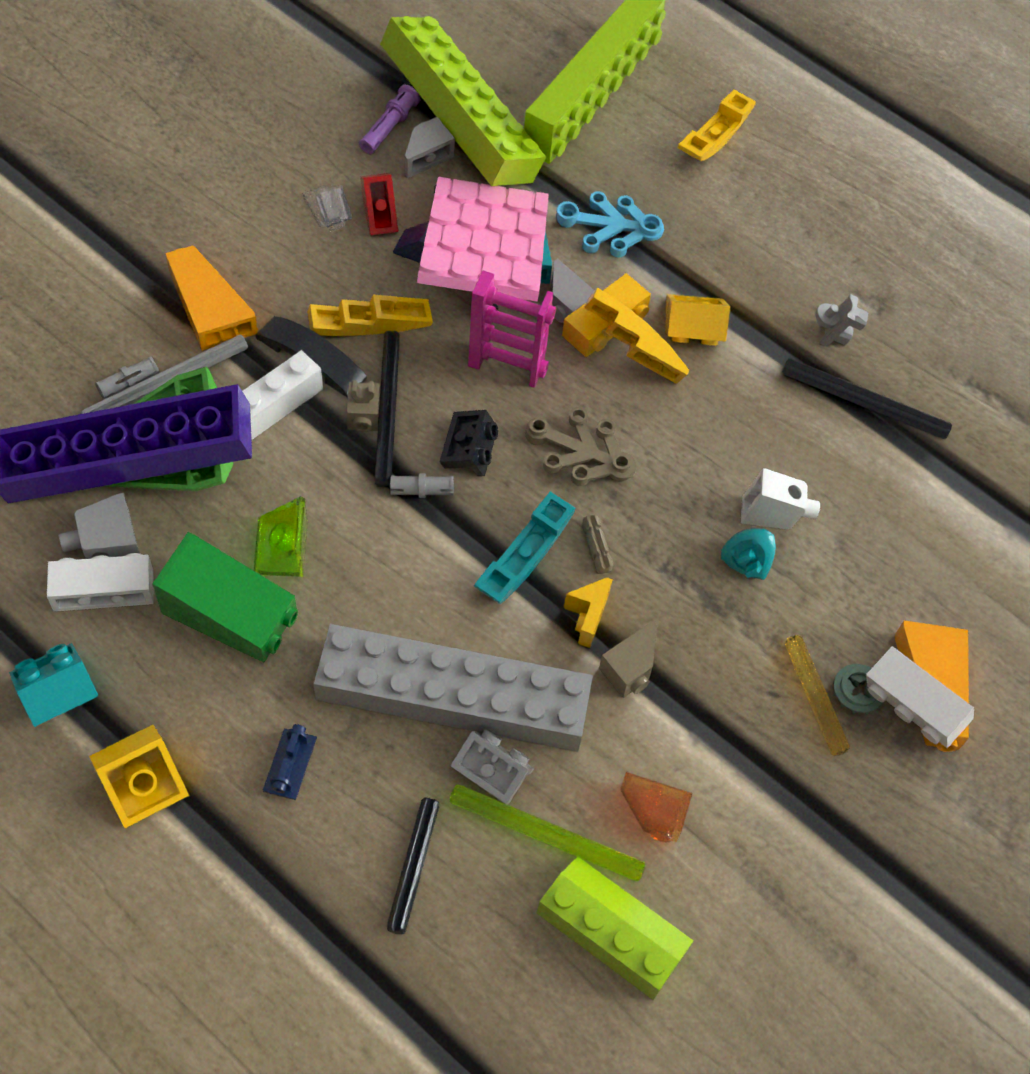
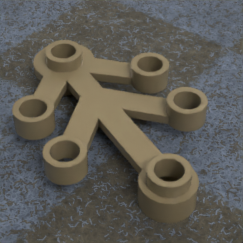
[525,407,636,486]

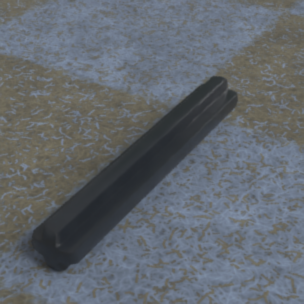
[387,798,439,935]

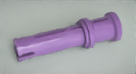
[359,84,420,154]

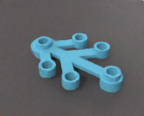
[556,191,664,258]

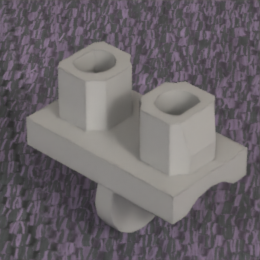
[815,295,868,347]

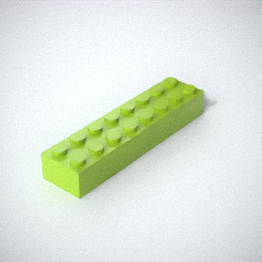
[524,0,666,165]
[380,16,546,186]

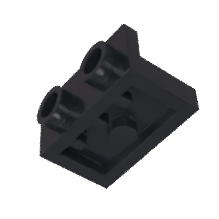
[439,410,498,477]

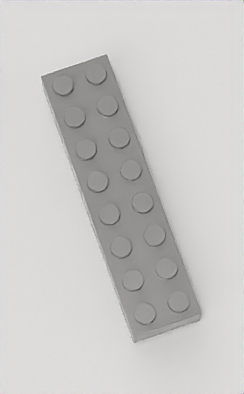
[314,624,593,752]

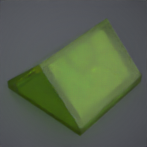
[253,496,308,577]

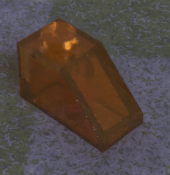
[620,772,692,842]

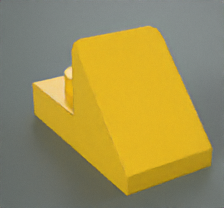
[564,577,613,648]

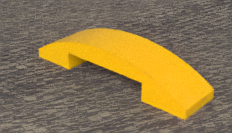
[678,90,756,161]

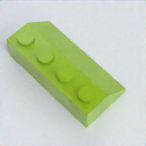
[537,857,694,1000]

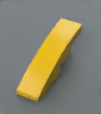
[584,288,689,384]
[307,294,433,336]

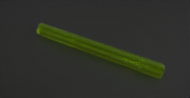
[450,784,645,881]

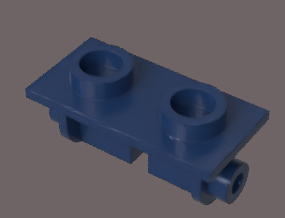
[263,724,317,800]

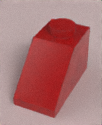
[360,173,399,235]

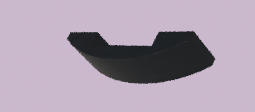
[255,316,367,398]

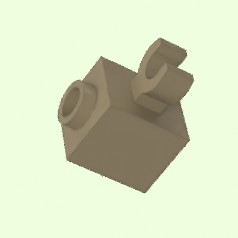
[347,380,380,432]

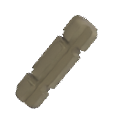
[582,515,613,574]

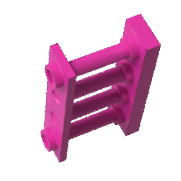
[468,270,556,388]

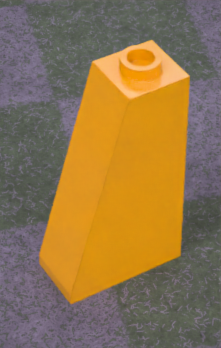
[165,245,258,351]
[895,620,969,752]

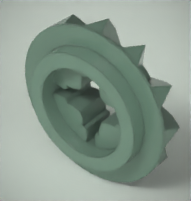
[833,664,882,715]

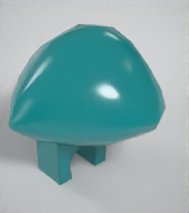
[721,528,776,580]

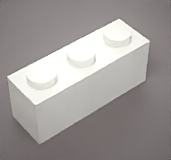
[242,350,323,440]
[47,553,153,612]
[866,646,974,748]

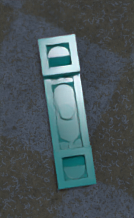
[474,491,576,604]

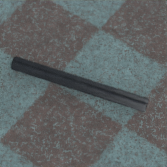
[375,330,400,487]
[782,358,952,439]

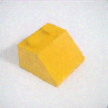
[665,294,730,345]
[89,725,189,829]

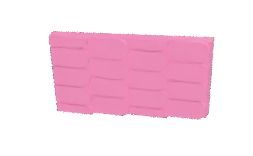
[417,177,549,302]

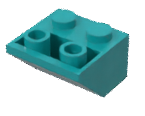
[9,643,99,727]

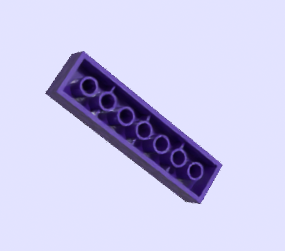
[0,384,252,504]

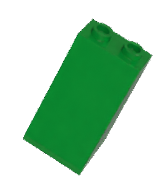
[152,532,299,663]

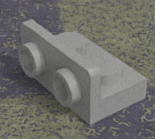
[450,729,534,804]

